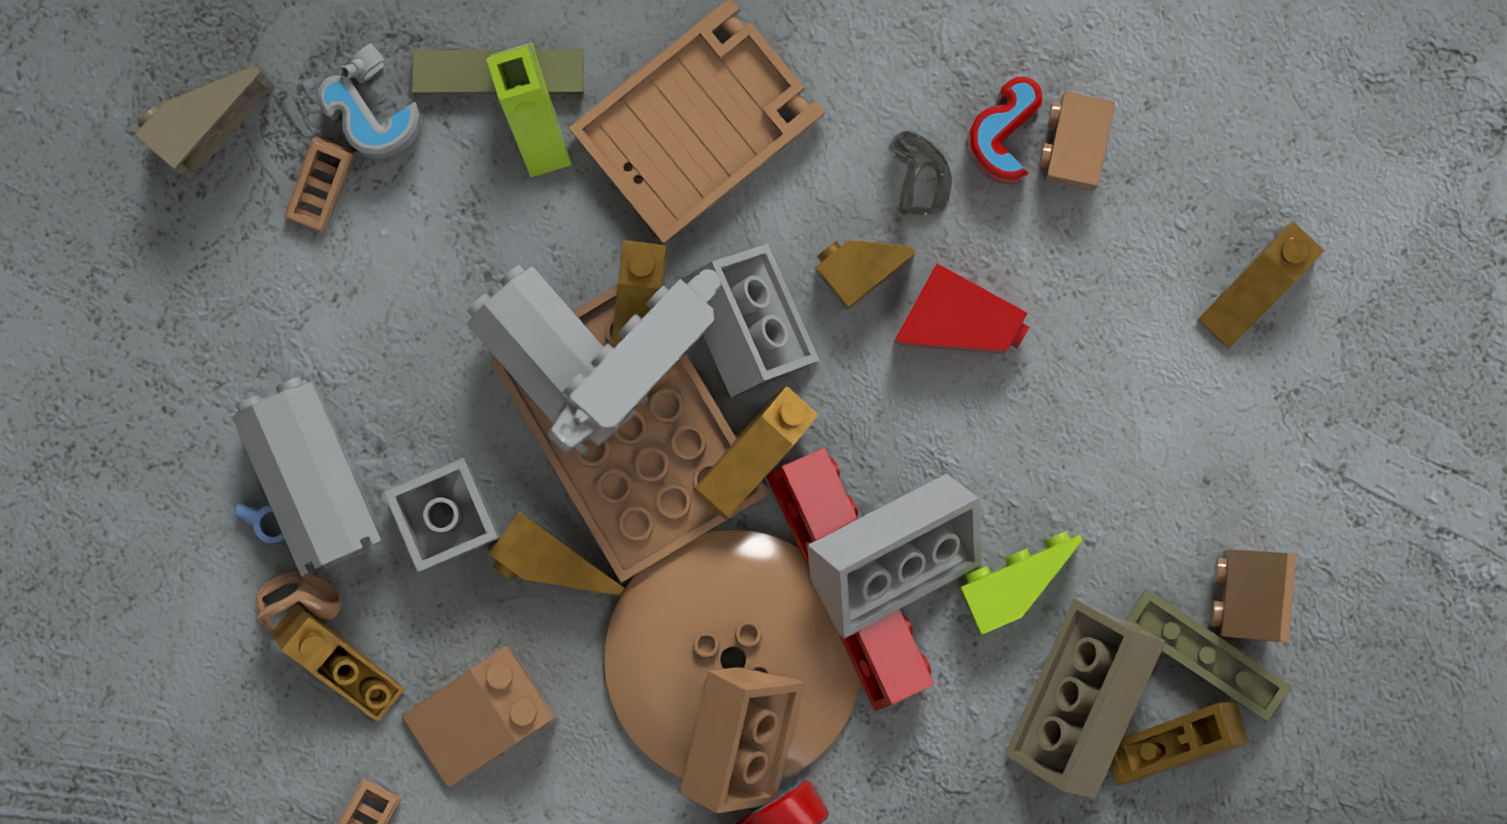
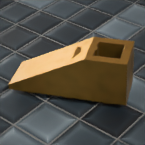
[270,602,405,722]

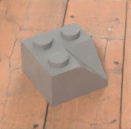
[384,458,501,573]

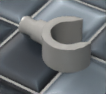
[339,43,385,84]

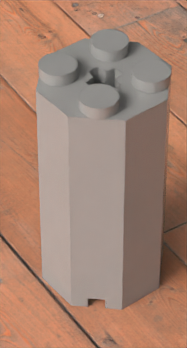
[466,265,649,457]
[232,377,386,577]

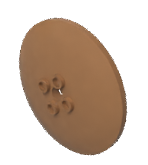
[604,530,861,780]

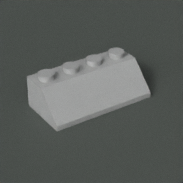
[808,473,982,638]

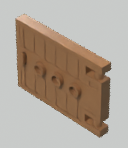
[569,0,825,245]

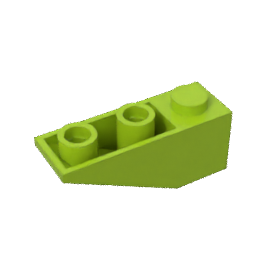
[486,42,572,177]
[958,531,1083,635]

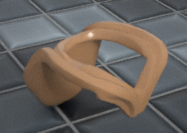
[256,570,343,631]

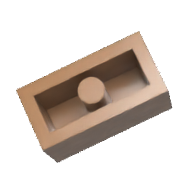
[1039,91,1115,191]

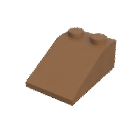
[1210,550,1297,643]
[402,645,557,788]

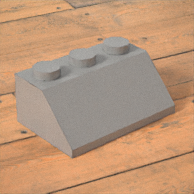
[681,244,820,398]

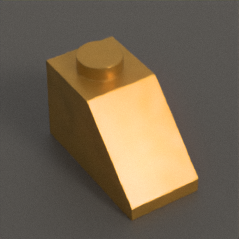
[815,240,916,311]

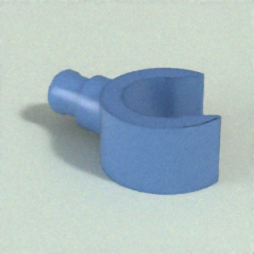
[234,503,286,544]

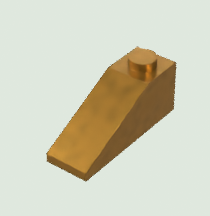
[1197,221,1325,349]
[612,240,668,348]
[693,386,819,519]
[488,512,626,595]
[1110,702,1251,786]

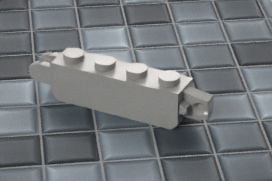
[547,268,722,453]

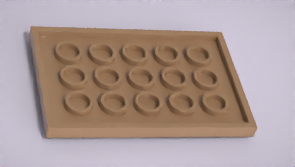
[490,285,770,583]

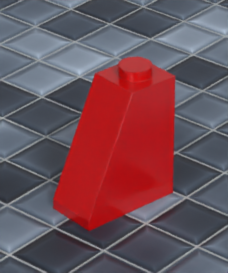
[894,263,1030,354]

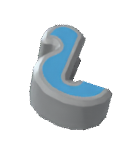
[317,75,423,159]

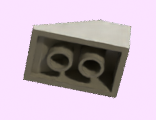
[135,65,274,180]

